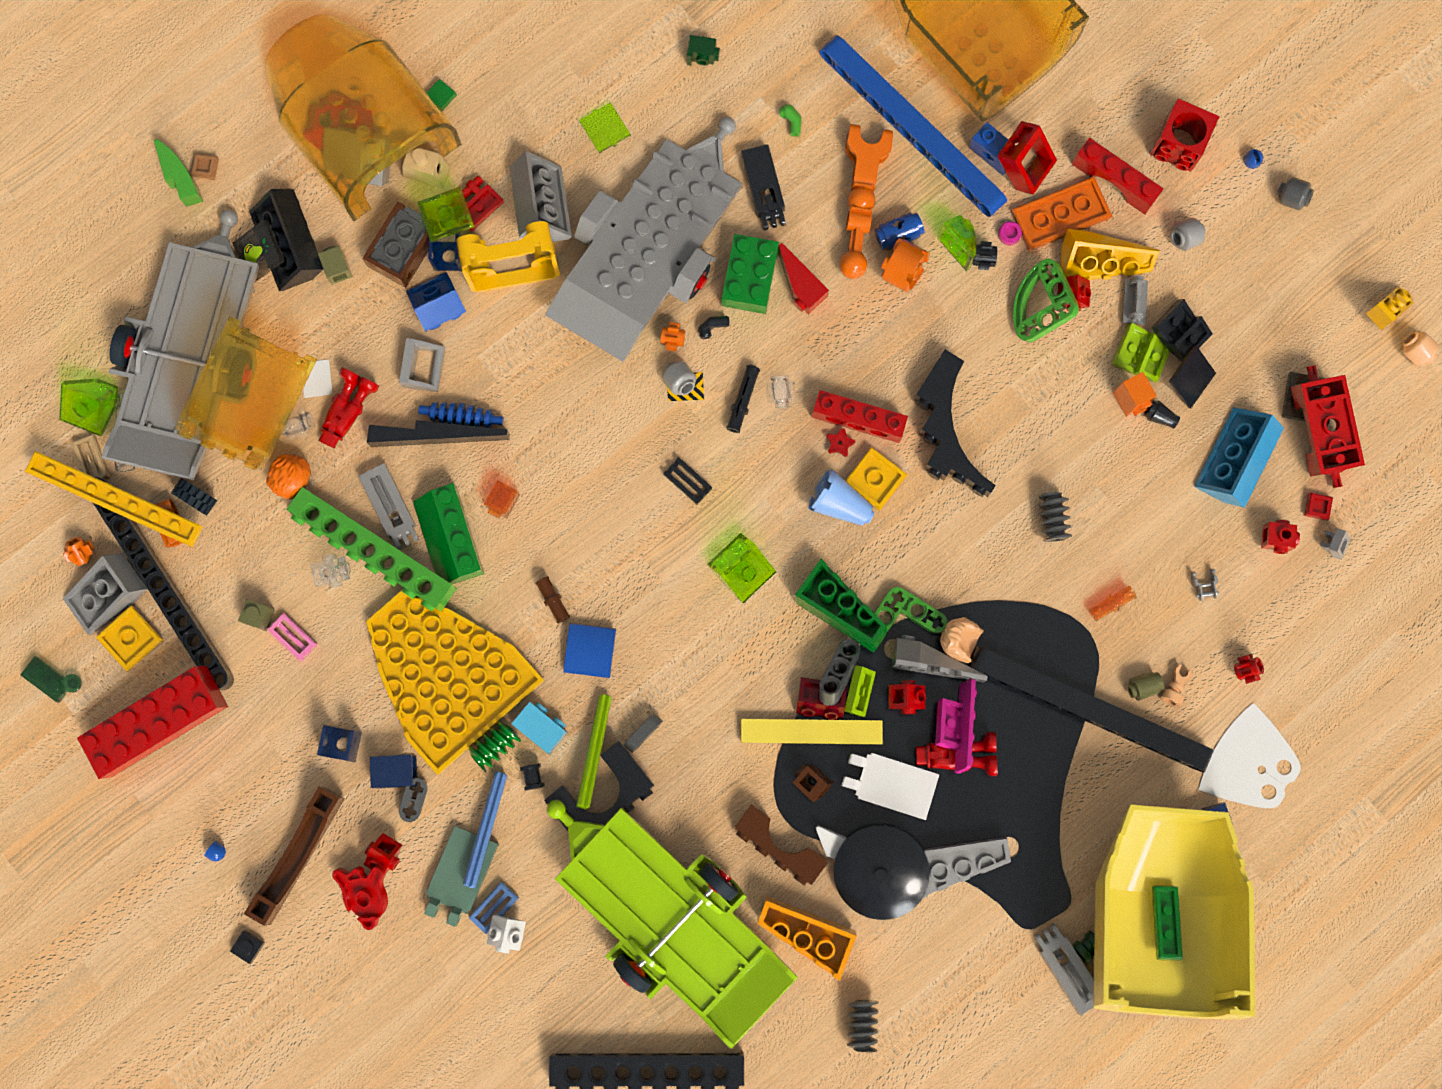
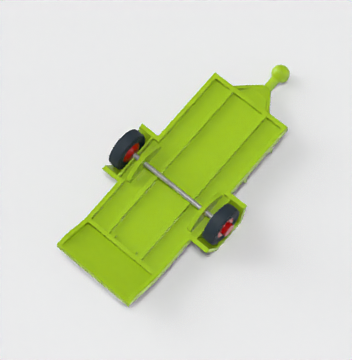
[547,800,799,1049]

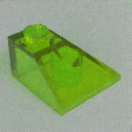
[417,187,474,243]
[937,215,976,272]
[59,378,118,436]

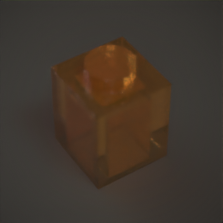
[484,480,520,519]

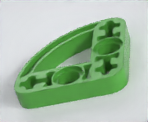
[1013,258,1079,342]

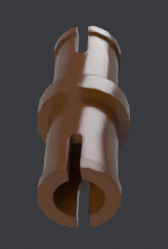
[535,576,570,624]

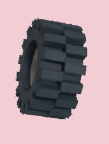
[171,478,217,516]

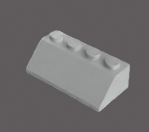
[510,151,572,242]

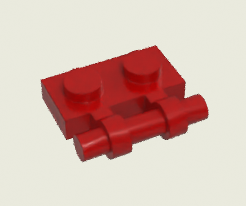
[445,175,504,232]

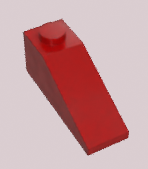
[778,243,829,315]

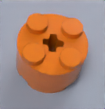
[881,238,930,293]

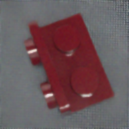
[796,677,847,720]

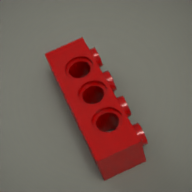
[812,390,908,443]

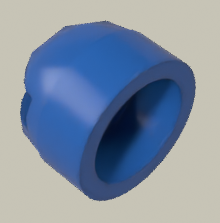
[1244,149,1264,169]
[204,840,226,862]

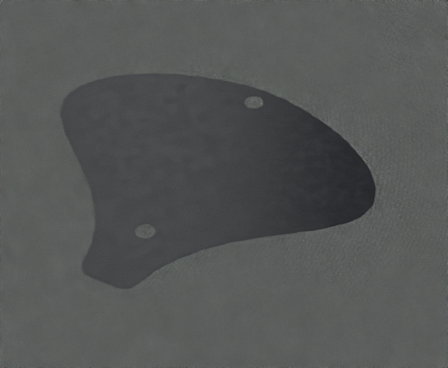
[774,601,1099,929]

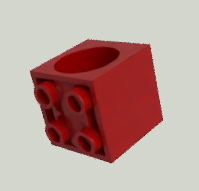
[1150,98,1220,172]

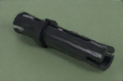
[726,365,760,433]

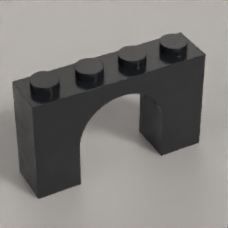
[544,741,654,831]

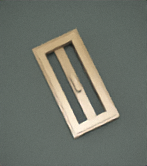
[72,434,110,479]

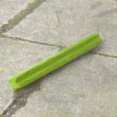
[577,694,612,809]

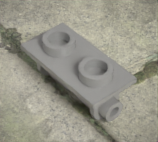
[1123,276,1148,325]

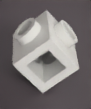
[486,915,526,954]

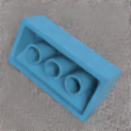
[1194,407,1284,508]

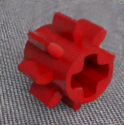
[1234,654,1264,684]

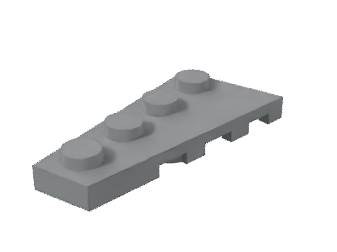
[923,837,1011,898]

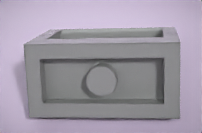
[399,338,445,392]

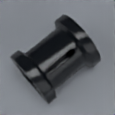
[520,763,545,791]

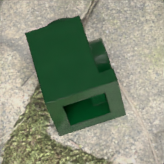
[687,35,720,66]

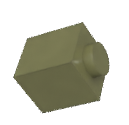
[318,246,353,285]
[238,599,275,632]

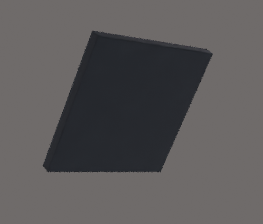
[1169,345,1216,409]

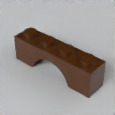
[734,804,828,886]

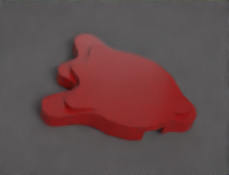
[332,865,388,930]

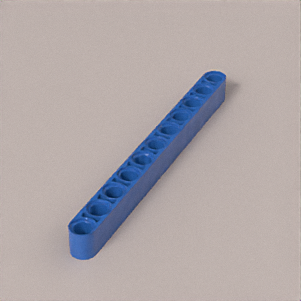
[819,35,1007,217]

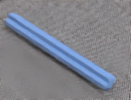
[463,772,507,888]

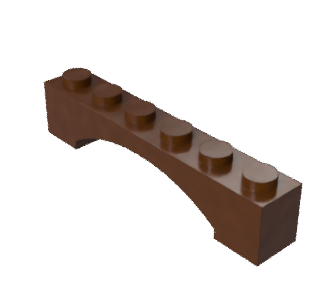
[244,786,345,926]

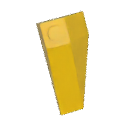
[1061,229,1160,280]

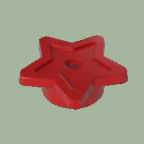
[826,428,856,457]

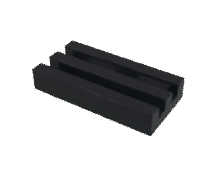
[663,457,712,505]

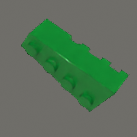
[795,558,887,653]

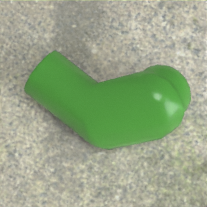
[779,104,802,137]

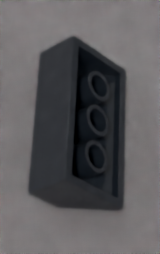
[249,189,324,291]

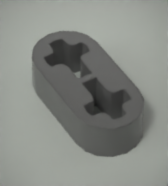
[624,713,663,753]
[399,777,428,822]

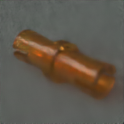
[1089,586,1137,622]

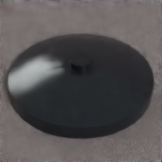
[834,823,930,920]

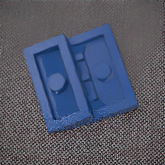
[563,623,616,678]

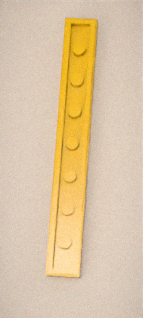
[24,451,203,548]

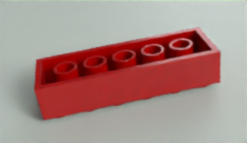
[77,666,229,779]

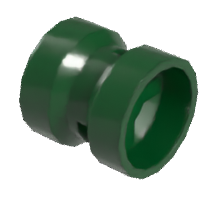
[1072,930,1095,964]

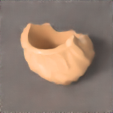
[940,617,984,663]

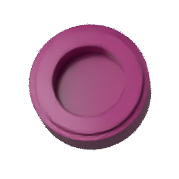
[998,221,1022,245]

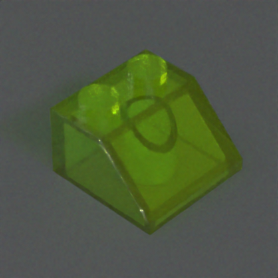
[707,533,776,604]

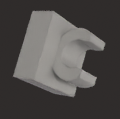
[1320,528,1350,560]

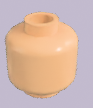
[1402,332,1438,365]

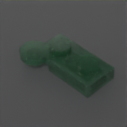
[20,656,82,703]

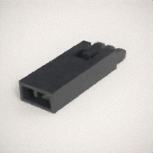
[741,144,786,231]

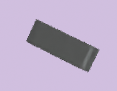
[819,639,860,706]

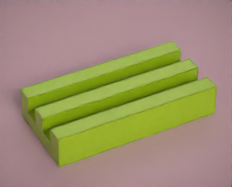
[844,665,876,717]

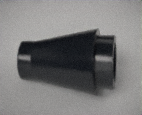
[1144,400,1180,429]

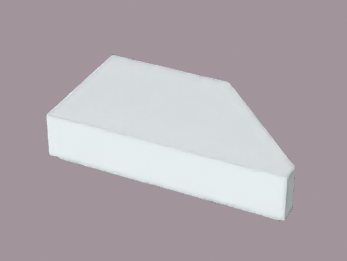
[816,825,847,860]

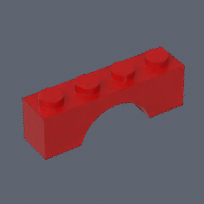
[1072,137,1164,215]

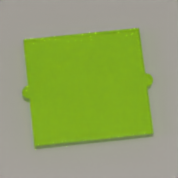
[579,102,631,153]

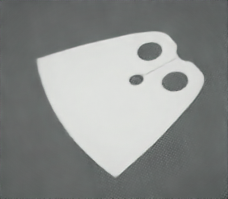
[1198,703,1301,808]

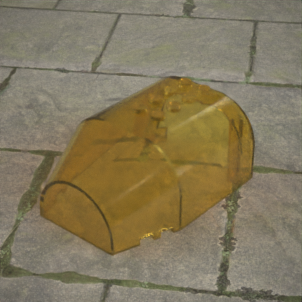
[893,0,1089,121]
[265,14,462,222]

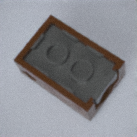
[362,201,441,288]

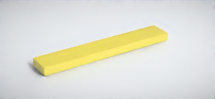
[741,719,882,745]

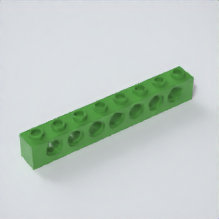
[286,487,457,612]

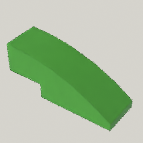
[154,139,204,207]

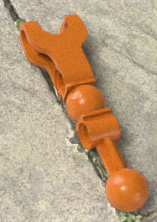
[839,124,893,279]

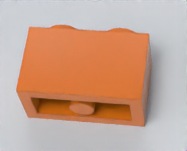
[1113,372,1157,417]

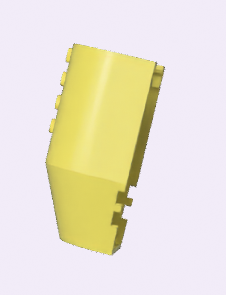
[1094,805,1255,1019]

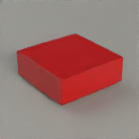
[1304,492,1333,521]

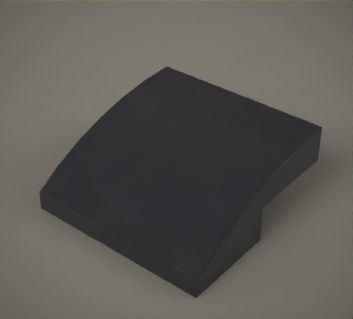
[1151,299,1213,362]

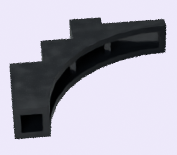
[914,349,996,497]

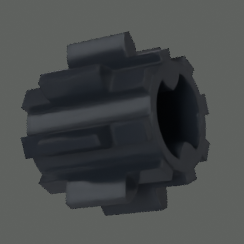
[972,241,998,270]

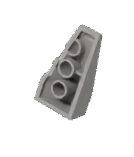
[891,635,987,683]

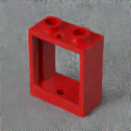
[997,121,1057,195]

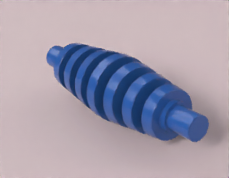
[418,402,504,428]

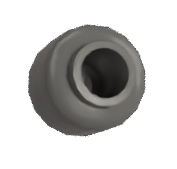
[1277,177,1314,210]

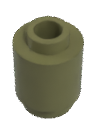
[1127,672,1165,701]

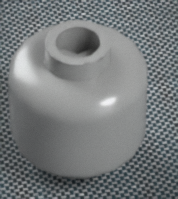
[1170,218,1206,251]
[662,361,696,395]

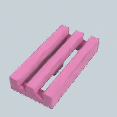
[267,613,318,662]

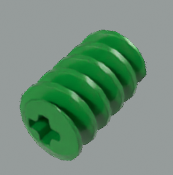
[468,722,522,772]

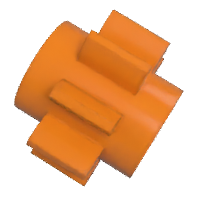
[660,322,685,351]
[63,537,94,566]

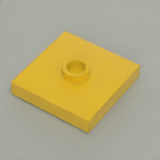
[845,447,908,512]
[96,606,163,672]

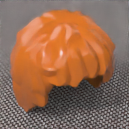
[266,454,311,499]

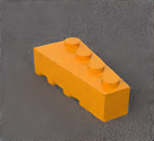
[758,896,857,981]

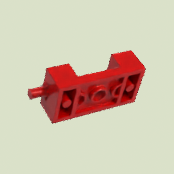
[1291,365,1365,488]

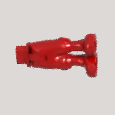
[318,367,379,449]
[916,732,997,776]

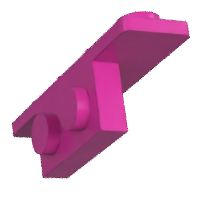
[935,678,977,774]

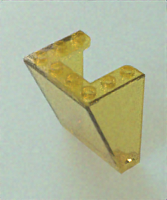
[175,316,317,470]

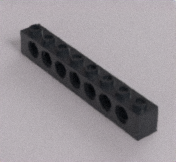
[549,1053,744,1089]

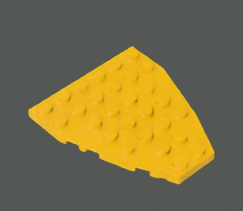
[366,590,545,775]

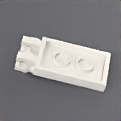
[841,753,939,820]

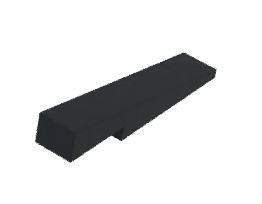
[367,420,510,447]

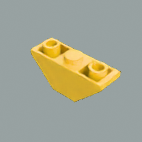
[1366,286,1414,330]

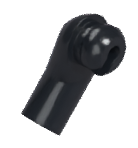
[698,316,730,339]

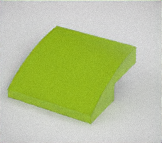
[1111,323,1170,383]

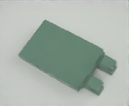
[424,826,499,927]

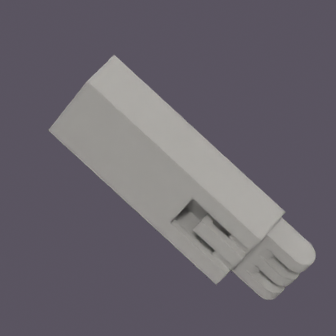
[358,463,419,550]
[1034,923,1094,1015]

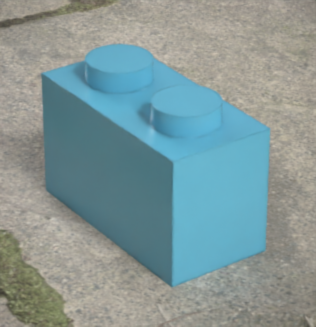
[511,702,568,754]

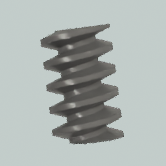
[1039,492,1072,542]
[847,1000,879,1053]

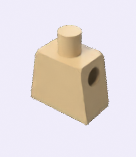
[402,145,450,189]

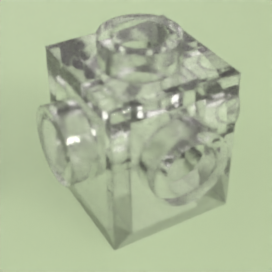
[310,554,351,588]

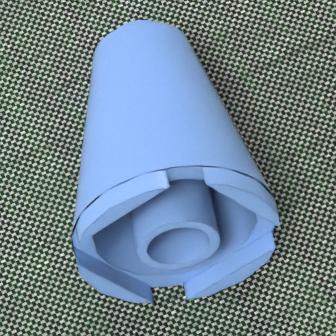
[808,469,874,526]

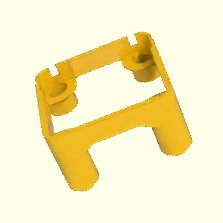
[456,221,560,292]

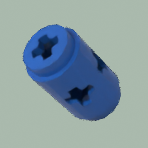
[874,212,925,250]

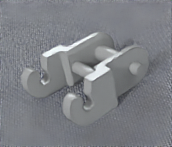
[1191,569,1219,601]

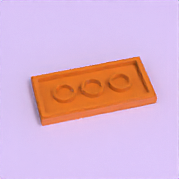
[1011,177,1112,251]

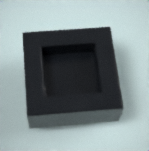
[230,930,265,964]

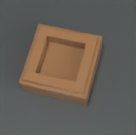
[191,153,219,180]

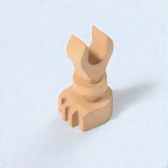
[1160,664,1192,708]

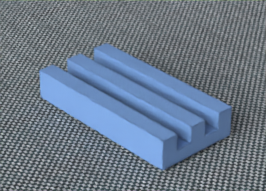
[469,882,519,934]

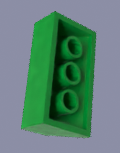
[413,483,484,585]

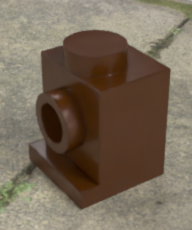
[793,764,834,802]

